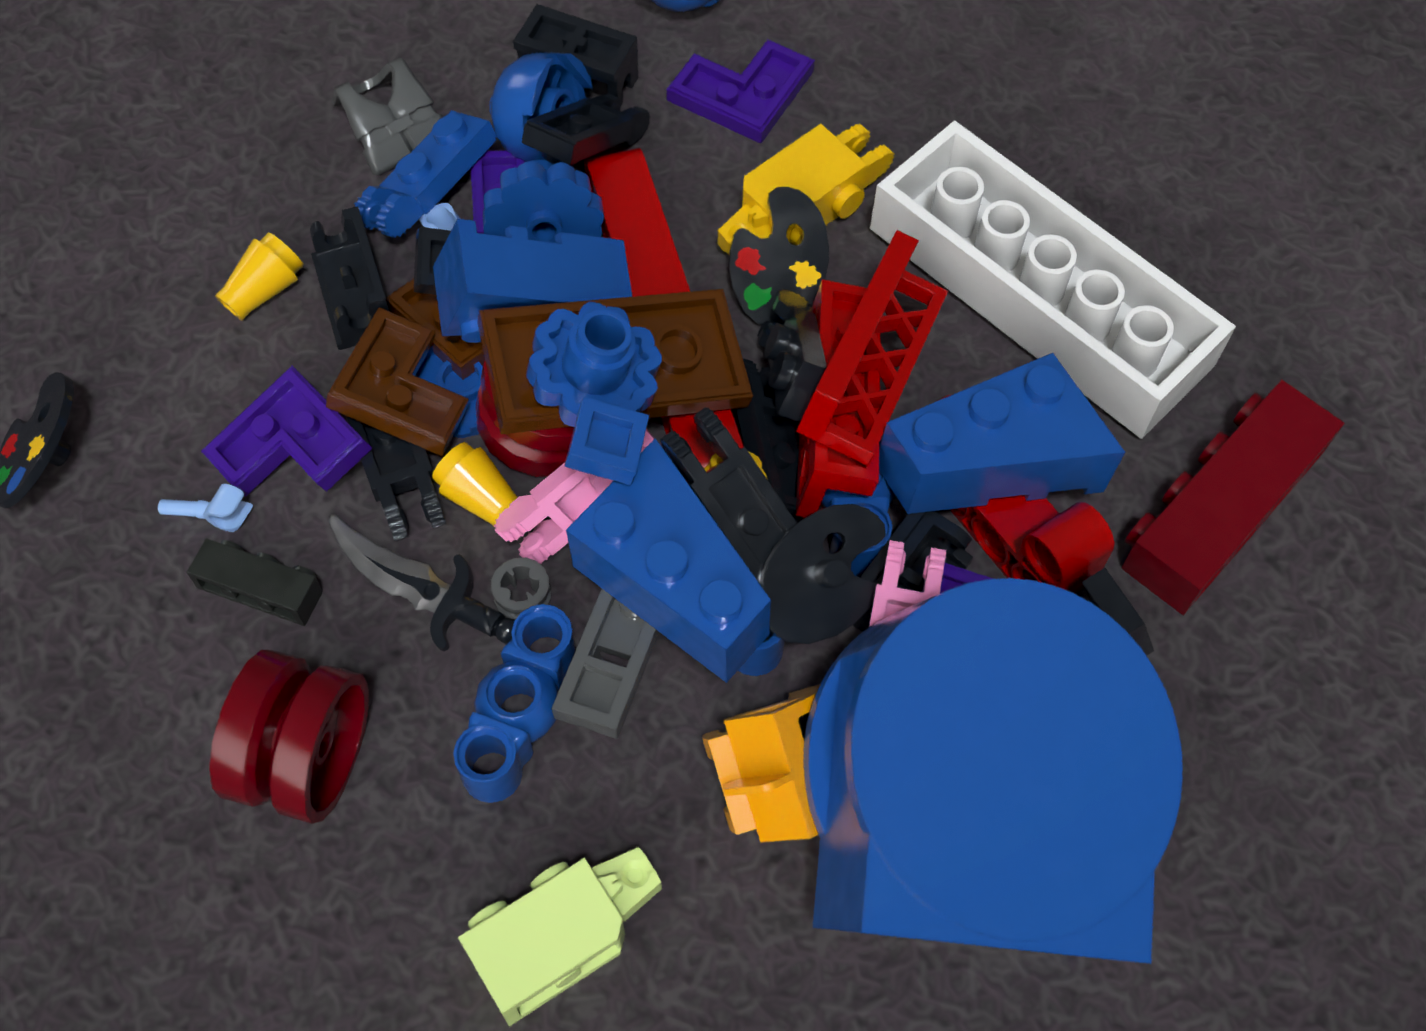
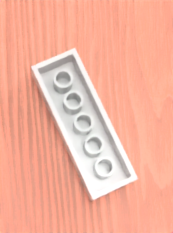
[870,120,1236,439]

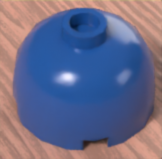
[490,52,593,161]

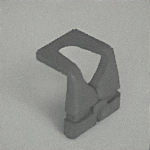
[331,57,443,175]

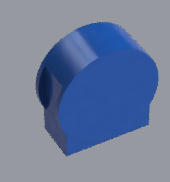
[803,578,1183,964]

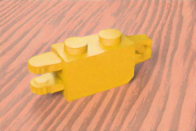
[717,123,895,255]

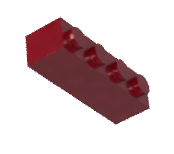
[1121,379,1345,616]

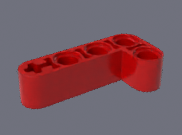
[933,395,1114,594]

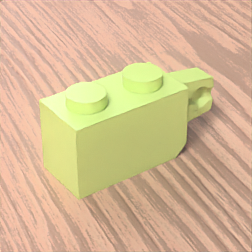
[458,847,662,1026]

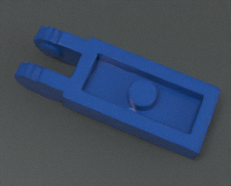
[354,110,497,238]

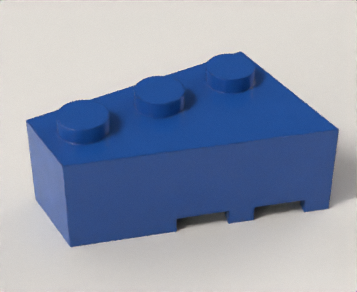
[433,219,632,343]
[879,353,1126,514]
[566,438,771,683]

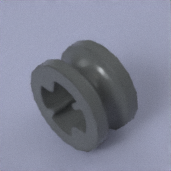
[491,557,551,620]

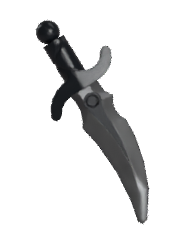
[328,514,515,652]

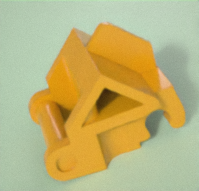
[702,684,820,842]

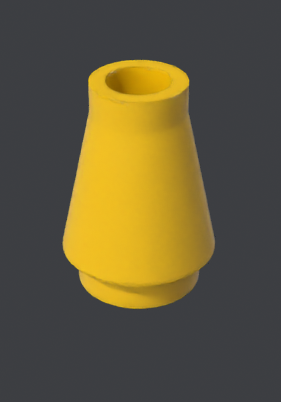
[215,232,304,320]
[432,442,518,526]

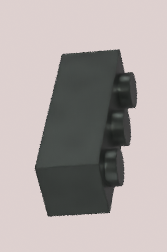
[186,538,323,626]

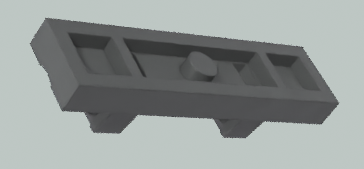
[551,589,660,739]

